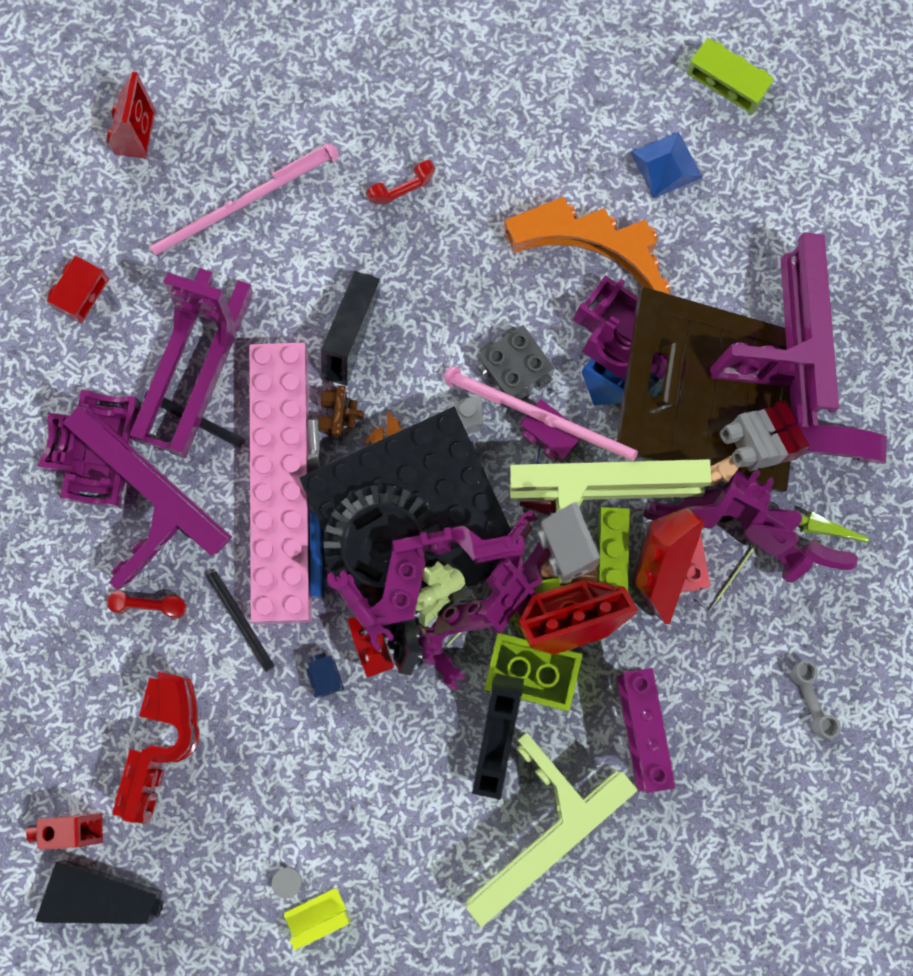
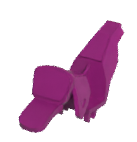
[643,470,858,583]

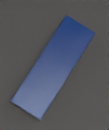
[310,511,325,599]

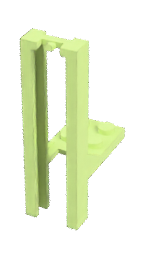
[510,460,712,584]
[466,733,638,928]

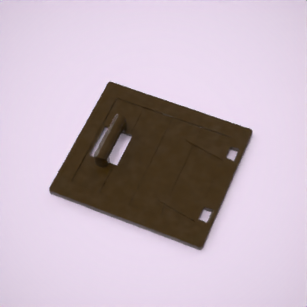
[616,287,791,492]

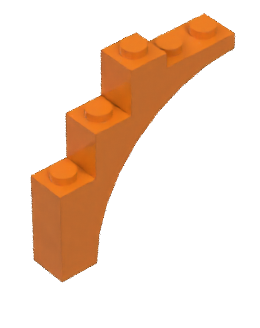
[504,196,671,294]

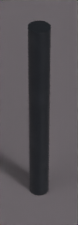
[144,391,245,449]
[207,571,275,672]

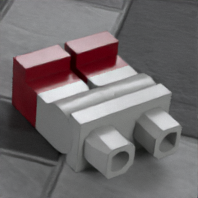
[720,400,810,472]

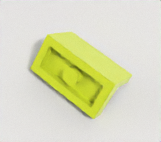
[284,888,351,951]

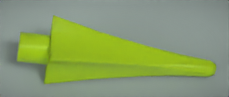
[799,511,869,543]

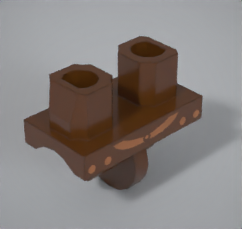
[318,385,365,441]

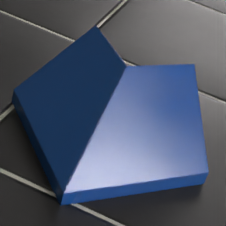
[631,132,702,198]
[582,353,625,405]

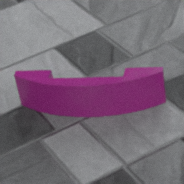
[801,425,887,464]

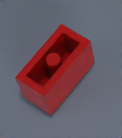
[47,255,109,324]

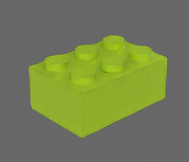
[483,633,583,712]

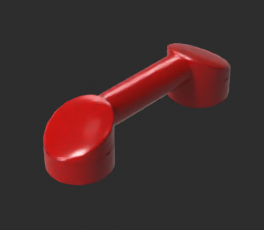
[365,160,436,205]
[107,590,187,619]

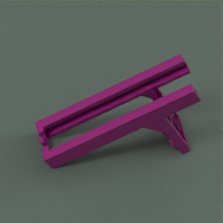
[710,232,839,430]
[130,268,253,459]
[63,406,233,590]

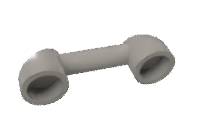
[791,660,841,739]

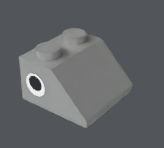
[537,502,600,583]

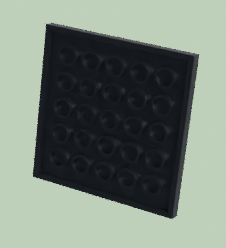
[299,406,525,627]

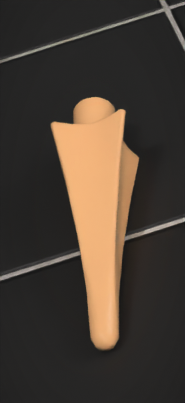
[710,455,739,487]

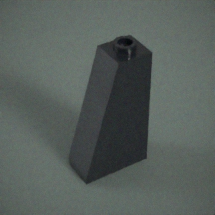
[321,271,380,386]
[35,860,164,924]

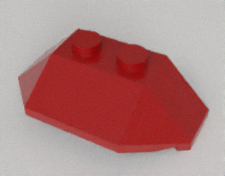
[634,509,705,624]
[519,579,638,655]

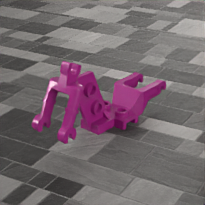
[416,511,550,690]
[327,526,525,650]

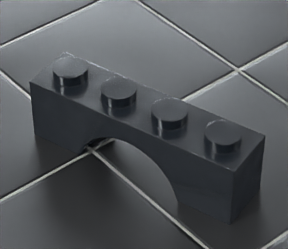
[472,673,524,800]

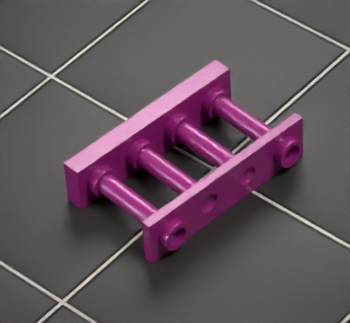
[616,668,676,793]

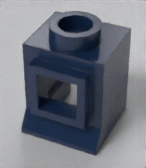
[306,652,344,699]

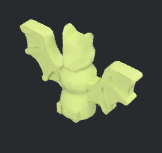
[416,562,465,628]

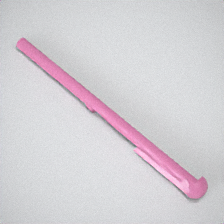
[150,144,339,256]
[444,367,638,461]

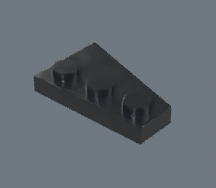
[384,613,423,676]

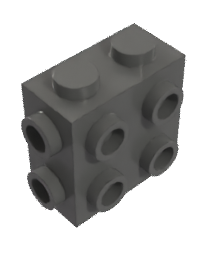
[476,325,555,401]

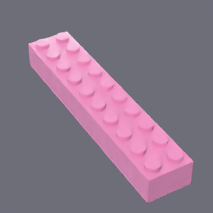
[249,343,312,625]

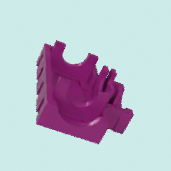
[573,275,667,381]
[38,390,140,508]

